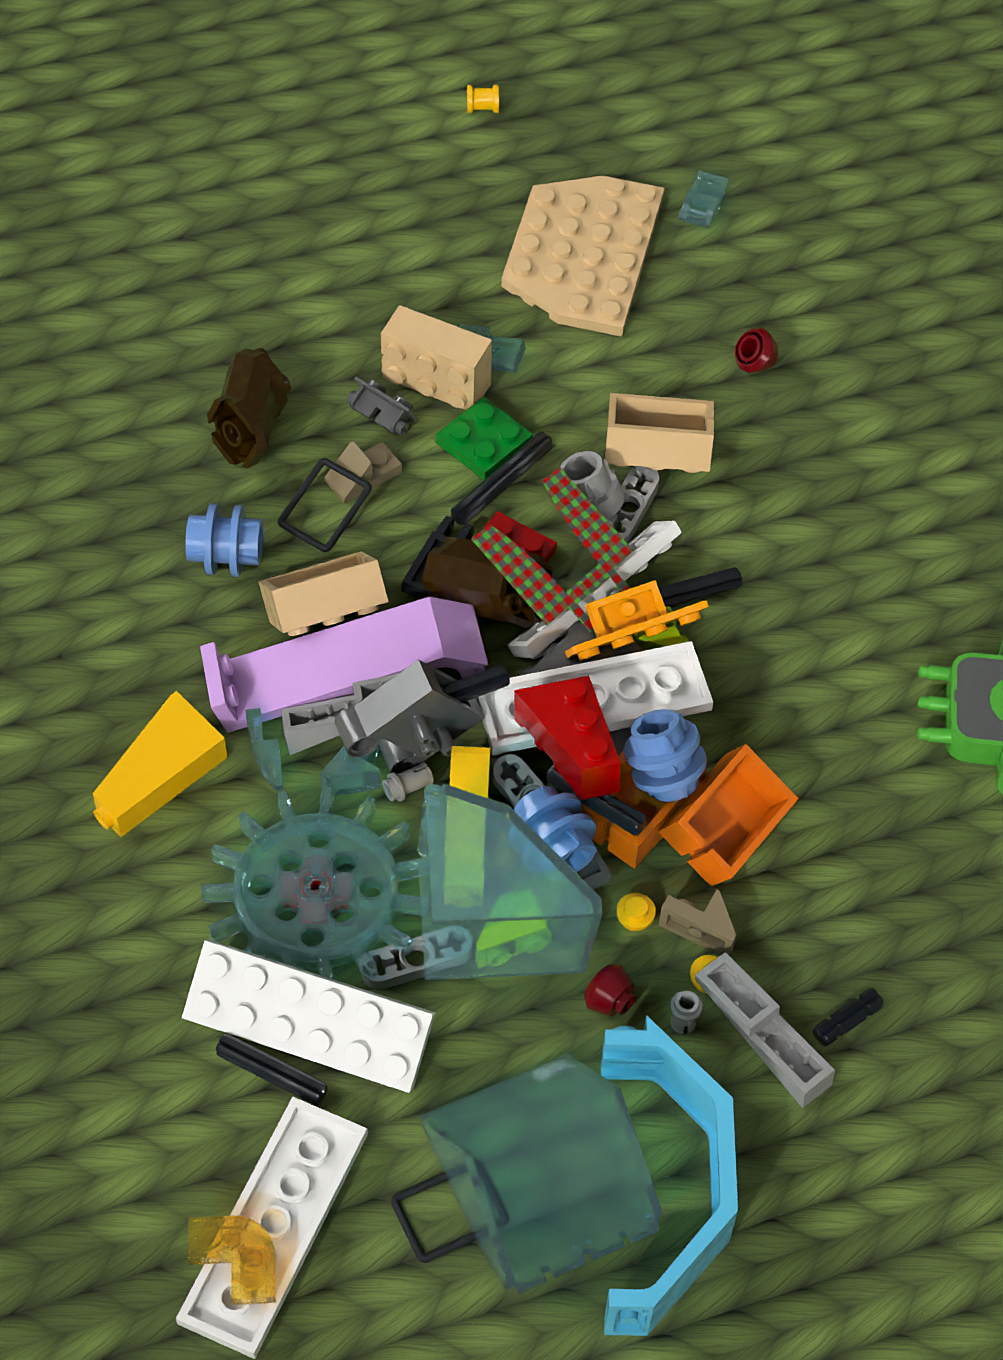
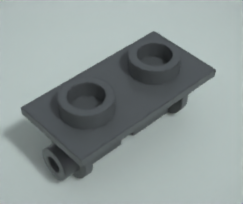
[347,377,418,435]

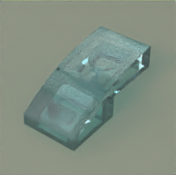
[678,170,729,228]
[457,324,526,373]
[245,708,283,791]

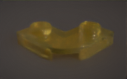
[188,1216,276,1305]

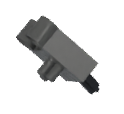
[334,659,510,775]

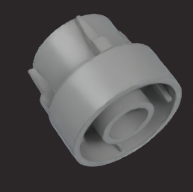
[560,451,624,520]

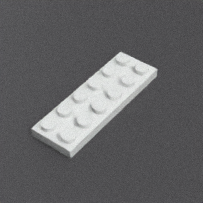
[476,641,713,755]
[182,939,436,1093]
[176,1097,368,1359]

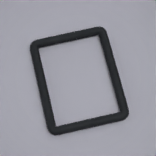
[278,458,372,552]
[391,1160,509,1263]

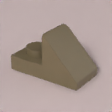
[325,441,402,504]
[658,889,736,957]

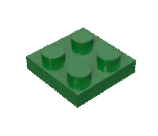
[436,396,533,480]

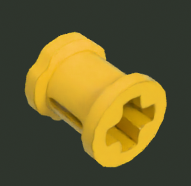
[467,85,499,113]

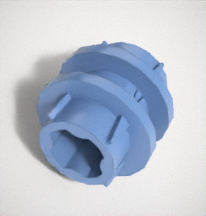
[185,503,264,577]
[623,709,708,802]
[511,786,598,879]

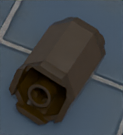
[207,348,291,468]
[422,537,555,628]

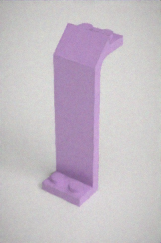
[200,597,488,733]

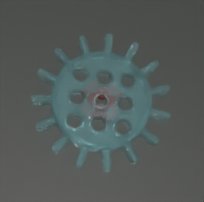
[201,786,429,984]

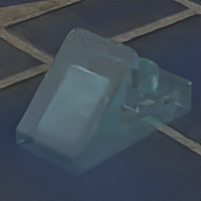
[320,746,381,797]

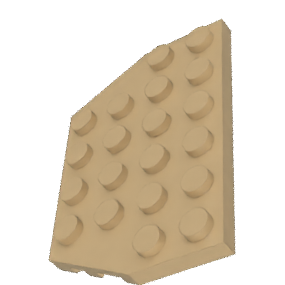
[501,176,665,337]

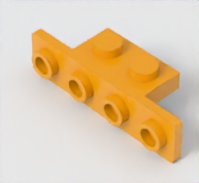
[565,580,709,661]

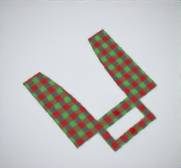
[471,467,633,632]

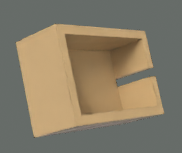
[381,305,492,410]
[605,393,714,473]
[258,551,388,636]

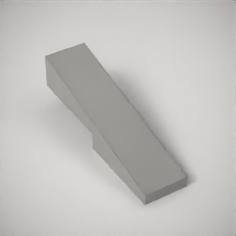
[282,673,399,755]
[695,952,835,1108]

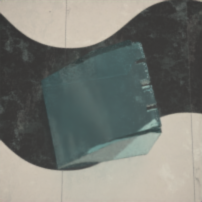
[417,783,603,980]
[419,1054,663,1294]

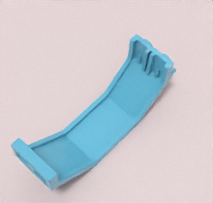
[601,1015,738,1336]

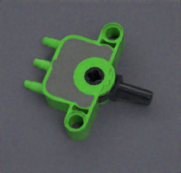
[917,640,1003,795]

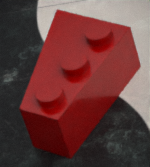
[514,676,620,800]

